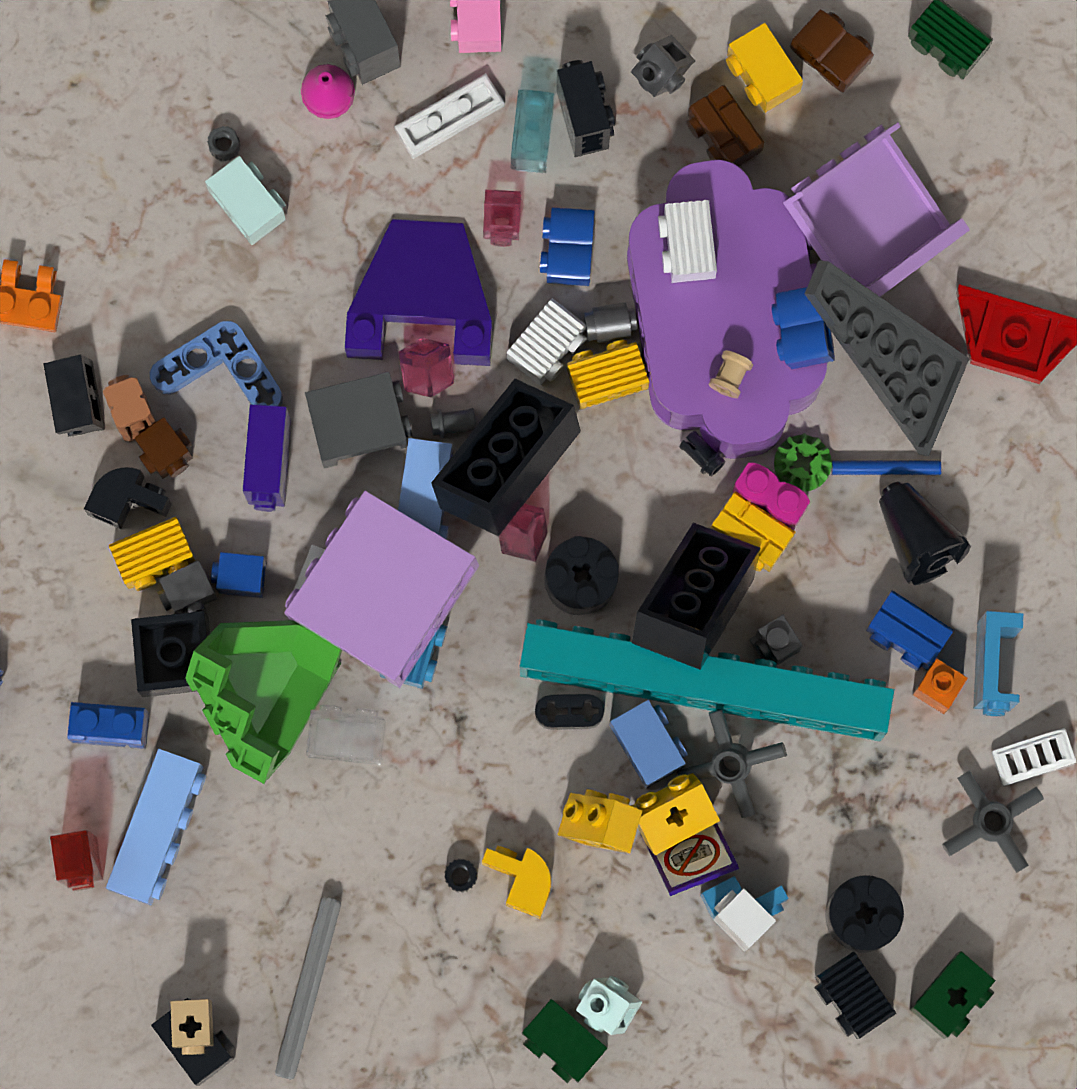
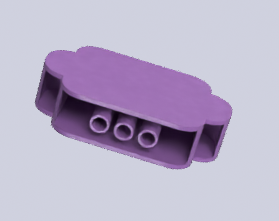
[627,160,827,459]

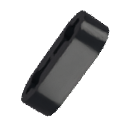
[535,694,604,730]

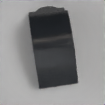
[84,467,172,529]

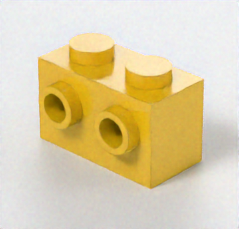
[557,789,643,853]

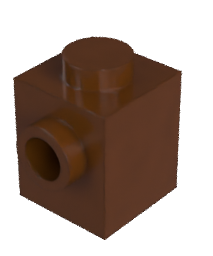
[134,417,192,479]

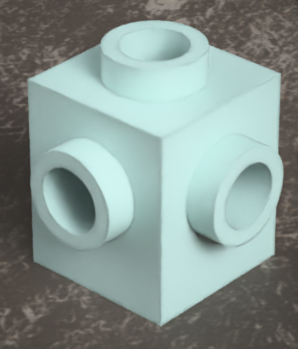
[576,976,642,1035]

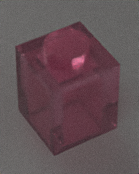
[499,504,548,562]

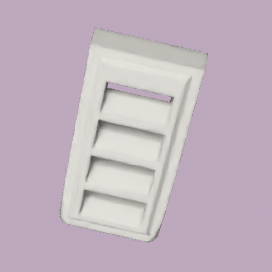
[991,728,1076,787]

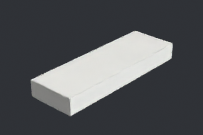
[394,73,504,159]

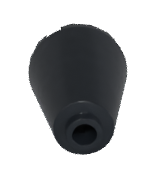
[879,481,971,585]

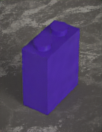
[243,404,291,512]

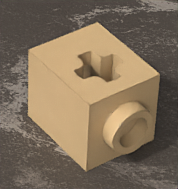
[170,999,214,1055]

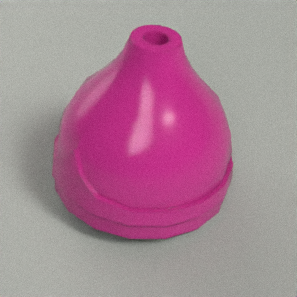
[301,64,355,119]

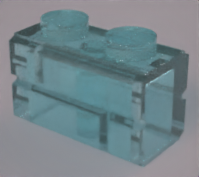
[511,89,554,173]

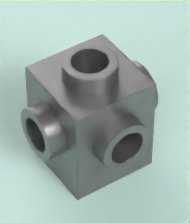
[631,35,696,97]

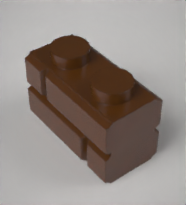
[686,85,765,167]

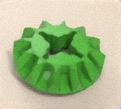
[774,433,832,492]

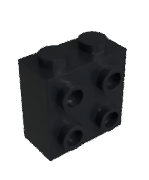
[556,60,615,157]

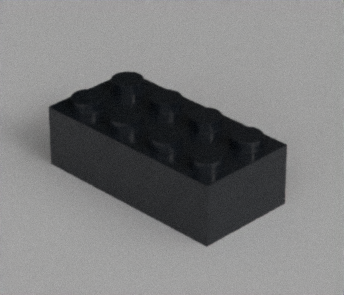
[431,379,581,537]
[632,522,761,670]

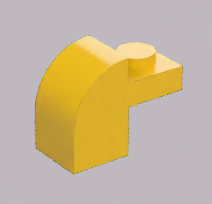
[482,845,551,919]

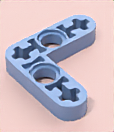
[150,321,283,406]

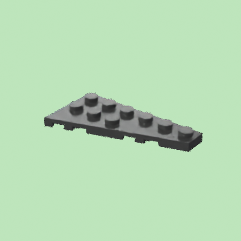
[805,261,970,456]

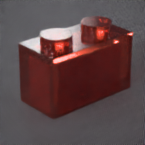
[50,830,103,891]

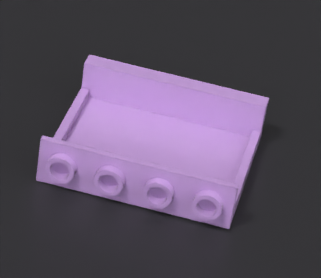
[783,122,970,297]
[284,491,479,688]

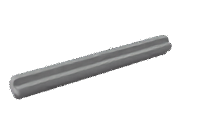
[275,897,341,1080]

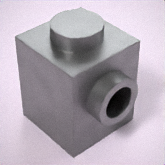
[157,560,218,614]

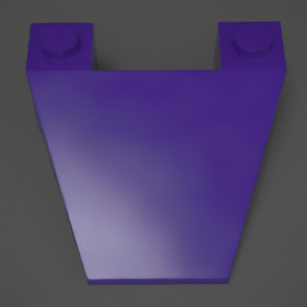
[345,219,492,366]

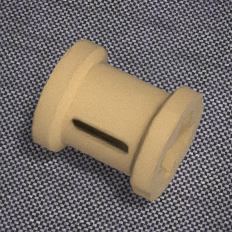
[708,350,753,398]

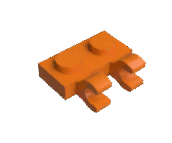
[0,259,63,333]

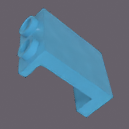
[973,611,1024,717]

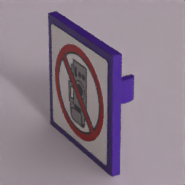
[647,823,739,896]

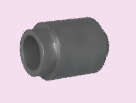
[583,302,637,343]

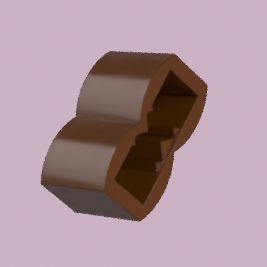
[790,9,874,93]

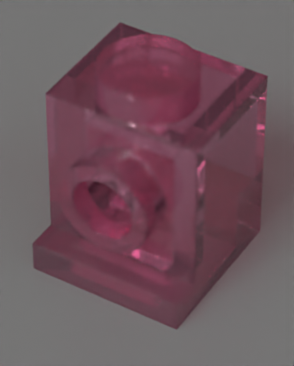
[483,190,521,247]

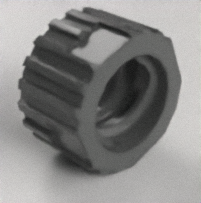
[207,126,241,161]

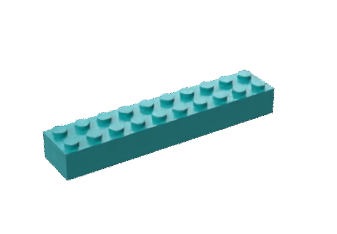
[520,619,895,742]

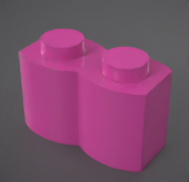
[732,462,810,530]

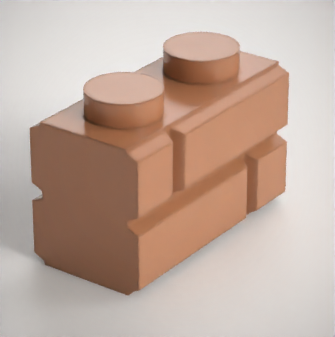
[103,375,156,442]

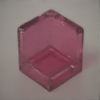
[399,338,454,397]

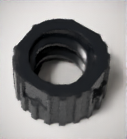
[444,859,477,893]

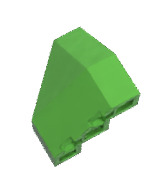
[185,620,342,784]

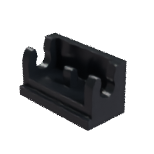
[43,354,105,437]

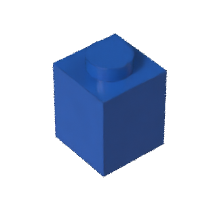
[211,552,267,598]

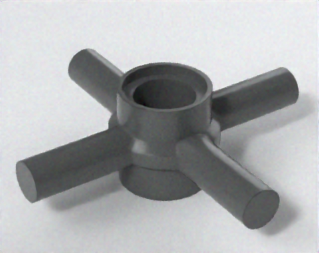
[677,709,787,818]
[942,771,1044,873]

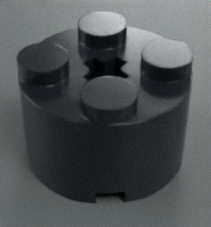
[544,536,619,615]
[825,875,904,953]

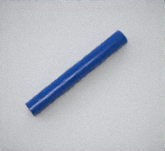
[831,460,941,475]

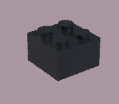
[131,611,210,697]

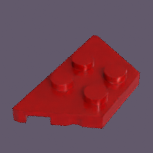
[956,284,1077,384]

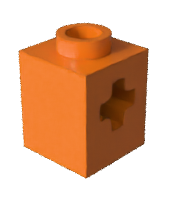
[913,658,968,714]

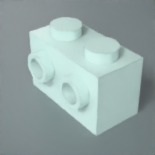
[205,156,286,245]

